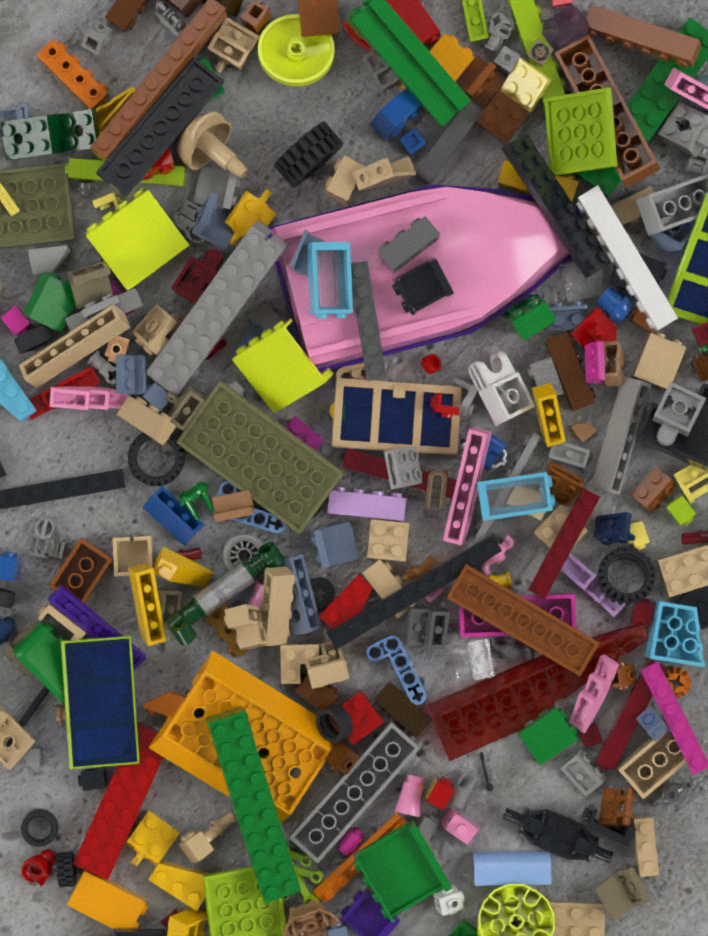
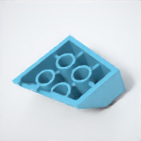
[644,600,705,667]

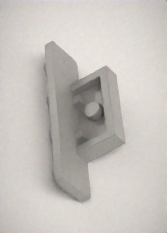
[65,288,143,331]

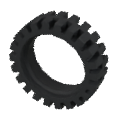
[128,432,185,486]
[597,547,656,606]

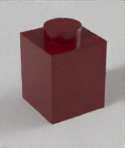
[630,598,655,626]

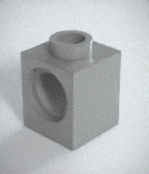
[493,46,520,75]

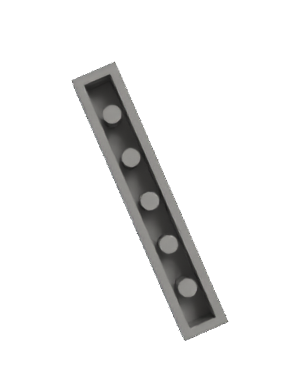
[591,377,652,495]

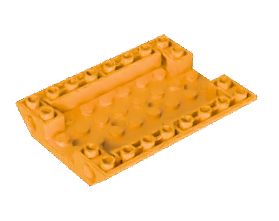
[149,650,339,823]

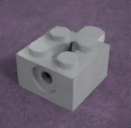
[658,102,708,158]
[653,382,706,446]

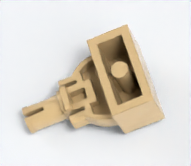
[178,812,236,863]

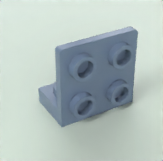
[191,193,233,250]

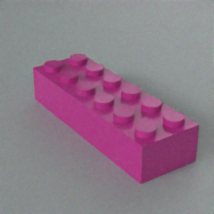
[458,593,576,637]

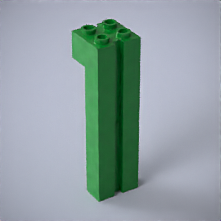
[345,0,471,127]

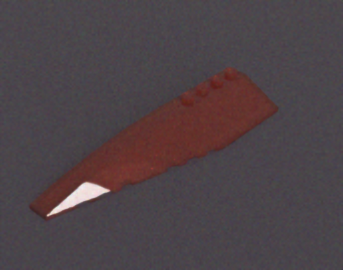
[425,622,648,761]

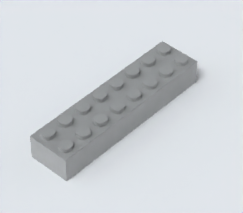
[289,720,420,863]

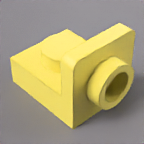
[92,192,122,211]

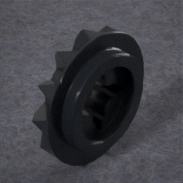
[310,577,335,608]

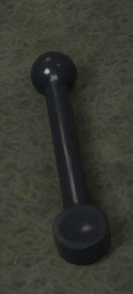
[479,752,493,791]

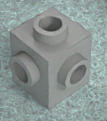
[81,21,112,55]

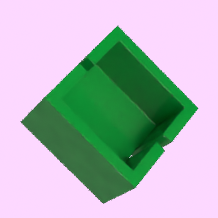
[504,294,557,341]

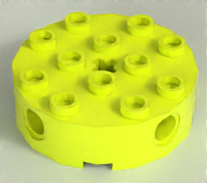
[477,884,555,936]

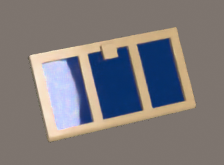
[331,378,462,456]

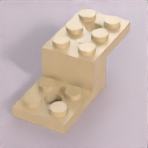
[0,705,35,770]

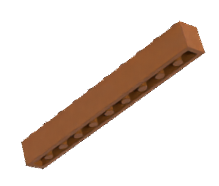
[90,0,227,162]

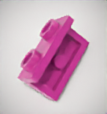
[585,341,605,384]

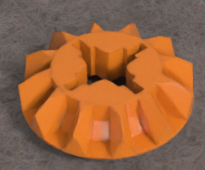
[664,667,691,698]

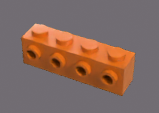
[37,39,109,109]

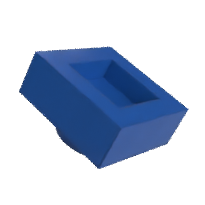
[399,128,426,156]

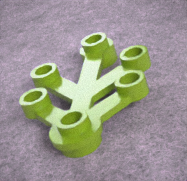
[283,844,323,904]

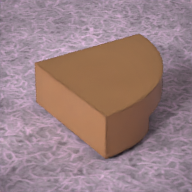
[570,423,597,443]

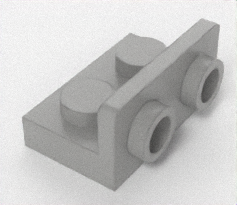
[560,749,606,796]

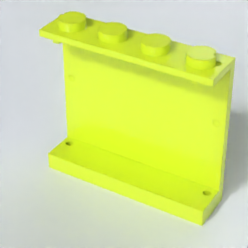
[85,187,189,291]
[232,319,333,413]

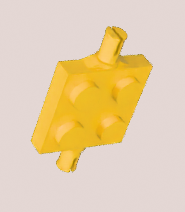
[224,189,277,247]

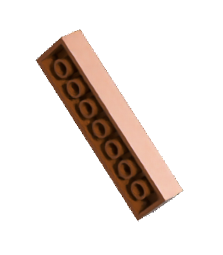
[555,34,661,188]

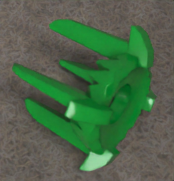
[179,482,214,521]

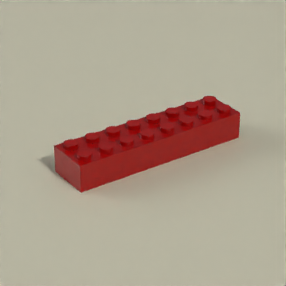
[73,721,164,880]

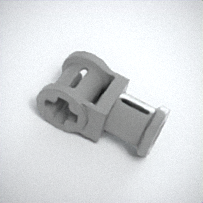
[484,12,516,53]
[685,148,708,176]
[87,351,116,384]

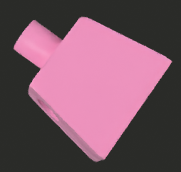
[440,807,481,845]

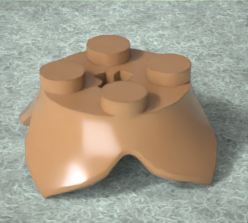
[283,900,340,936]

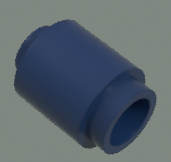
[0,616,17,645]

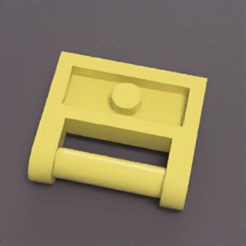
[673,464,708,504]

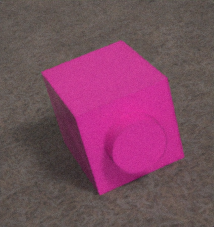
[1,305,32,336]

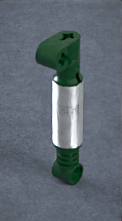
[164,542,284,645]

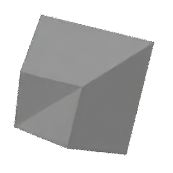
[28,245,71,274]

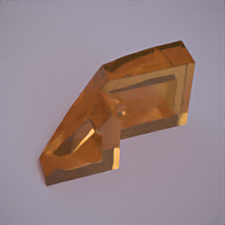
[402,555,438,581]

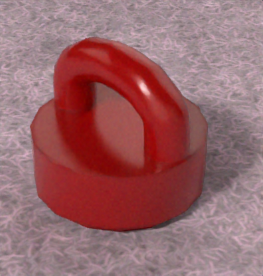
[421,353,441,374]

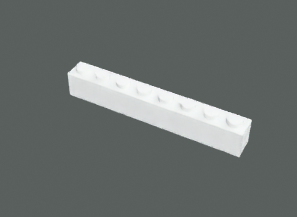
[576,186,678,331]

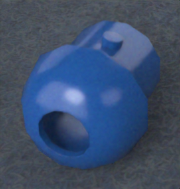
[596,287,633,322]

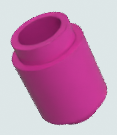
[337,827,364,857]

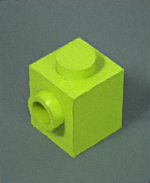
[665,495,696,526]

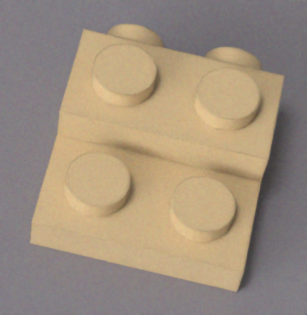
[131,304,177,355]

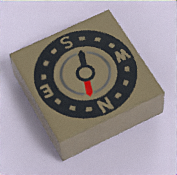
[527,39,554,67]

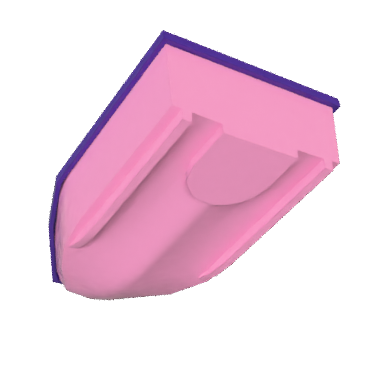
[268,184,580,373]

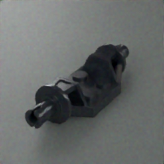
[502,807,613,863]

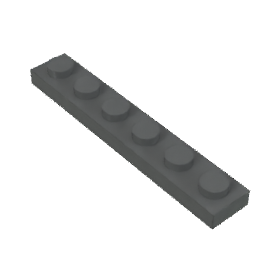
[351,261,387,381]

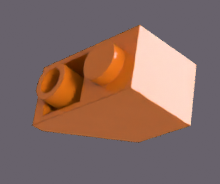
[143,690,185,719]

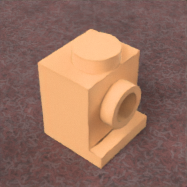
[105,336,131,363]

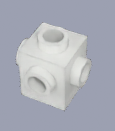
[433,885,465,916]

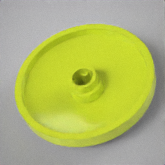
[258,14,335,86]

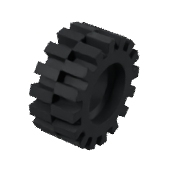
[56,851,76,888]

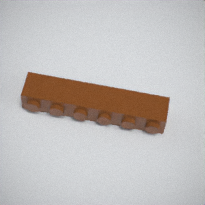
[584,5,702,67]

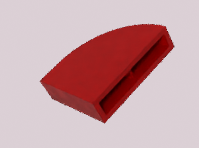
[342,0,440,54]

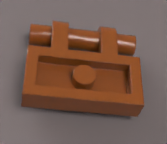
[598,787,635,827]

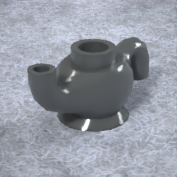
[491,637,534,661]
[650,781,692,807]

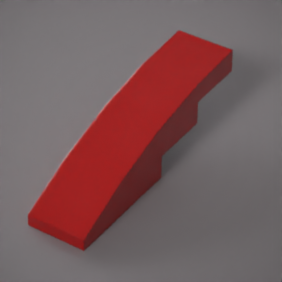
[29,366,101,420]

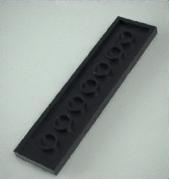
[96,57,224,198]
[501,134,611,279]

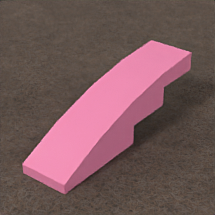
[50,387,129,410]
[569,654,619,733]

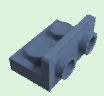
[548,302,587,332]
[116,355,146,395]

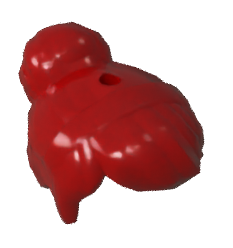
[21,849,56,887]

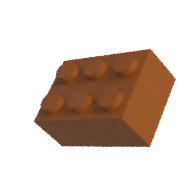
[49,537,114,604]

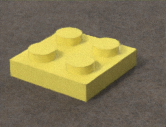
[500,58,551,112]

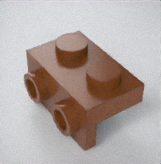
[630,466,676,513]

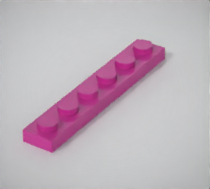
[640,662,708,775]

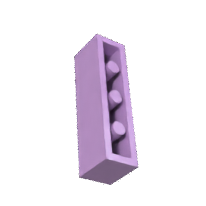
[327,487,406,521]

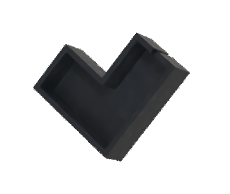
[636,383,708,471]

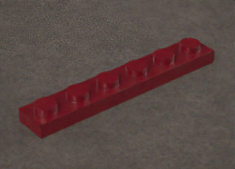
[527,488,600,599]

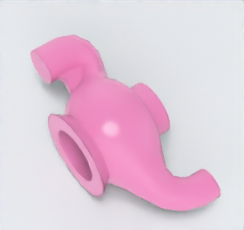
[482,534,514,576]

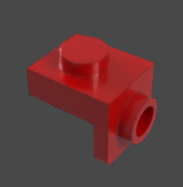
[430,393,459,419]

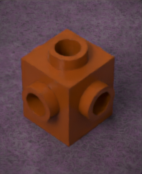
[610,661,636,690]

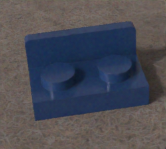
[593,512,635,545]

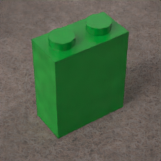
[23,272,75,333]
[517,706,578,765]

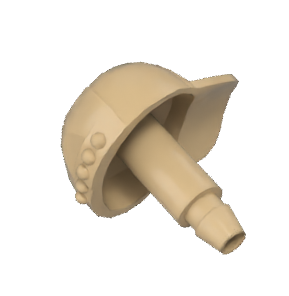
[177,112,248,178]

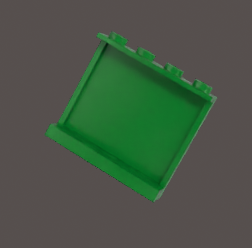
[353,819,452,923]

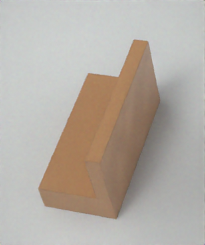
[212,489,255,522]

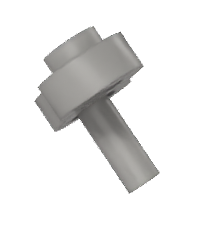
[454,377,480,417]

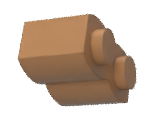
[604,341,624,386]

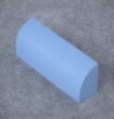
[473,851,551,886]

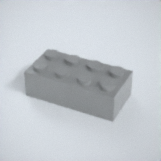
[636,174,708,236]

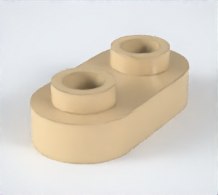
[336,363,367,380]

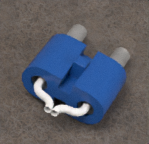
[461,434,508,471]

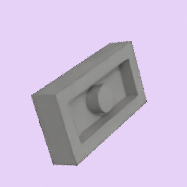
[548,442,590,468]

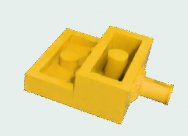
[125,811,180,867]

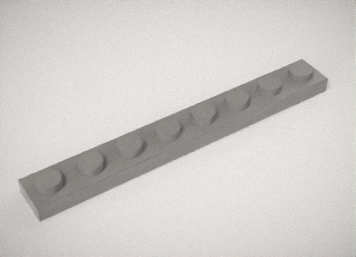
[466,433,540,548]

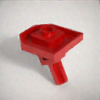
[570,307,617,349]

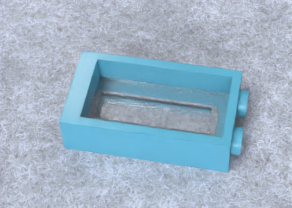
[307,242,353,319]
[476,472,555,521]

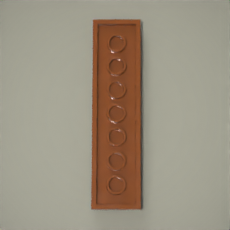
[446,564,600,676]

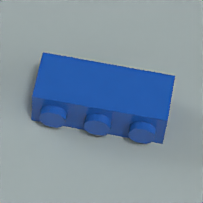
[142,486,205,546]

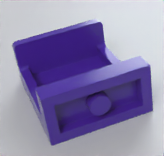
[340,888,400,936]

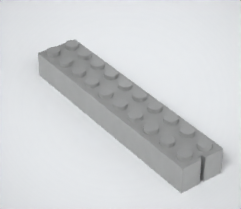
[146,220,289,396]

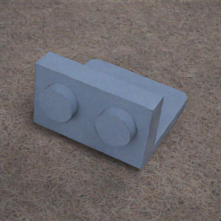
[311,522,359,568]

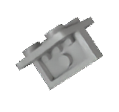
[384,446,422,489]

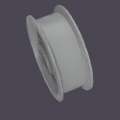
[223,534,263,571]

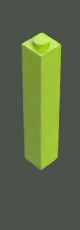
[65,158,186,188]

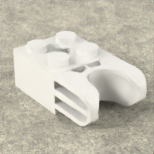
[468,351,535,426]

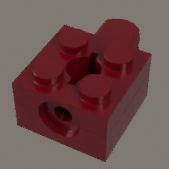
[171,249,223,304]

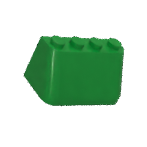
[13,621,95,705]

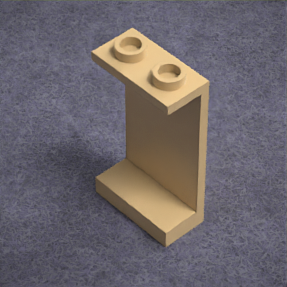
[352,157,416,190]

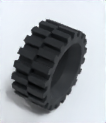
[274,121,344,188]

